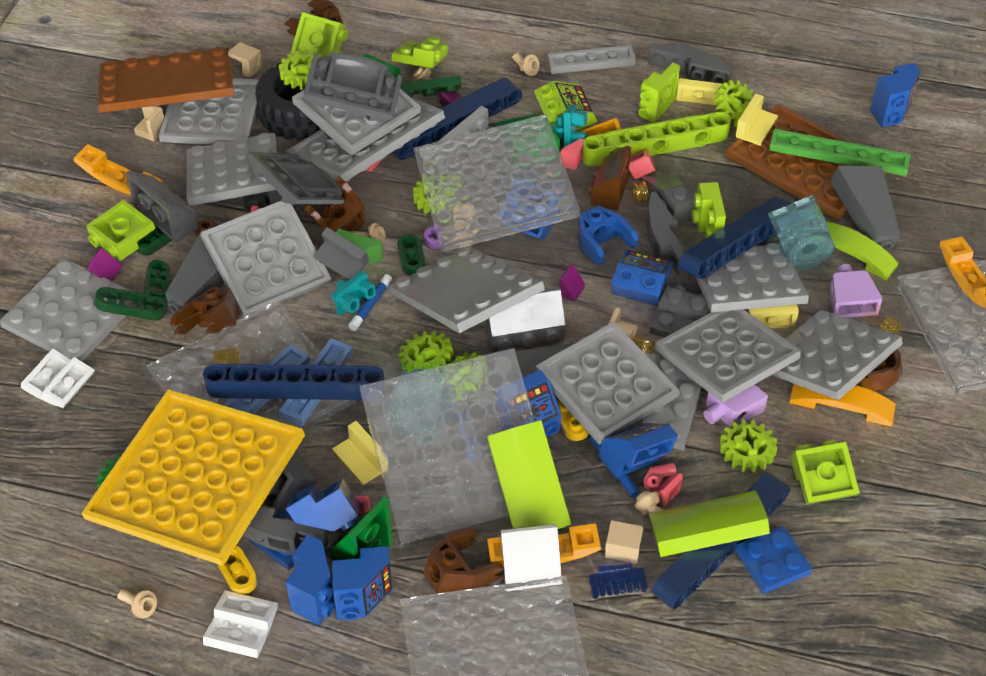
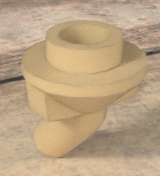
[512,52,540,76]
[412,66,432,82]
[352,223,386,245]
[635,490,664,515]
[117,588,157,619]

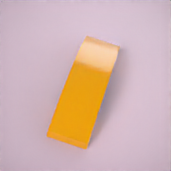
[74,144,163,195]
[940,236,986,308]
[789,384,896,427]
[487,523,601,567]

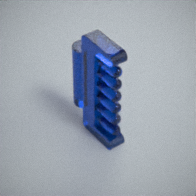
[589,561,648,599]

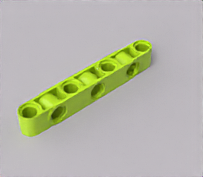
[582,112,731,166]

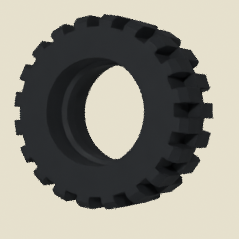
[255,62,321,140]

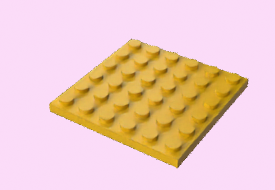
[82,389,305,566]

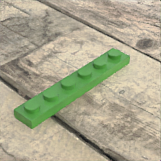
[769,129,911,176]

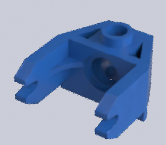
[578,206,639,265]

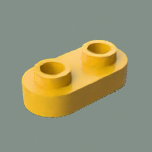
[557,400,589,441]
[217,546,257,595]

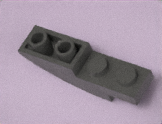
[648,42,732,84]
[647,191,687,276]
[242,505,328,555]

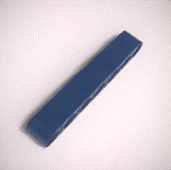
[392,77,522,160]
[678,196,799,279]
[203,364,385,400]
[651,472,791,610]

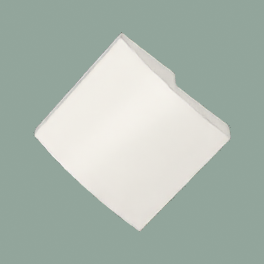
[21,348,95,408]
[501,524,561,589]
[203,590,278,658]

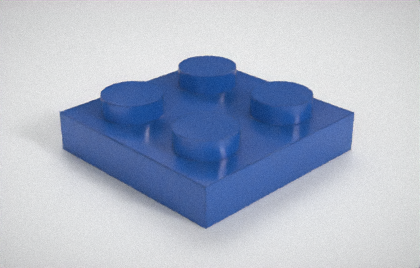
[735,526,813,594]

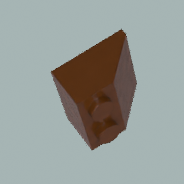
[588,146,631,211]

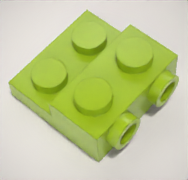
[290,12,348,57]
[392,36,448,69]
[638,62,680,123]
[692,182,726,239]
[86,200,155,262]
[790,440,860,505]

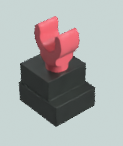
[242,192,268,213]

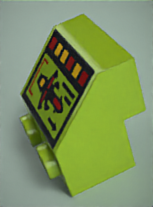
[534,81,598,135]

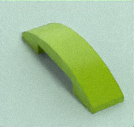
[803,221,899,280]

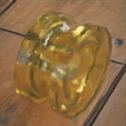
[632,181,649,203]
[879,315,902,334]
[633,336,655,354]

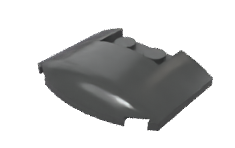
[303,52,402,121]
[248,152,344,204]

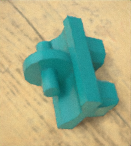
[551,104,588,147]
[330,270,376,316]

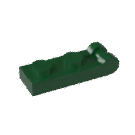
[401,76,462,98]

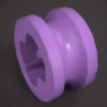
[424,226,446,250]

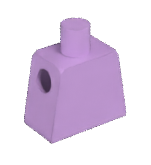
[829,264,882,318]
[703,385,768,427]

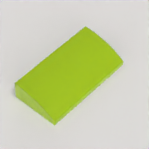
[487,420,572,530]
[649,490,770,557]

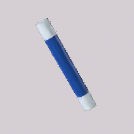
[348,274,392,331]

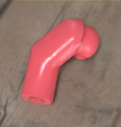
[643,463,677,491]

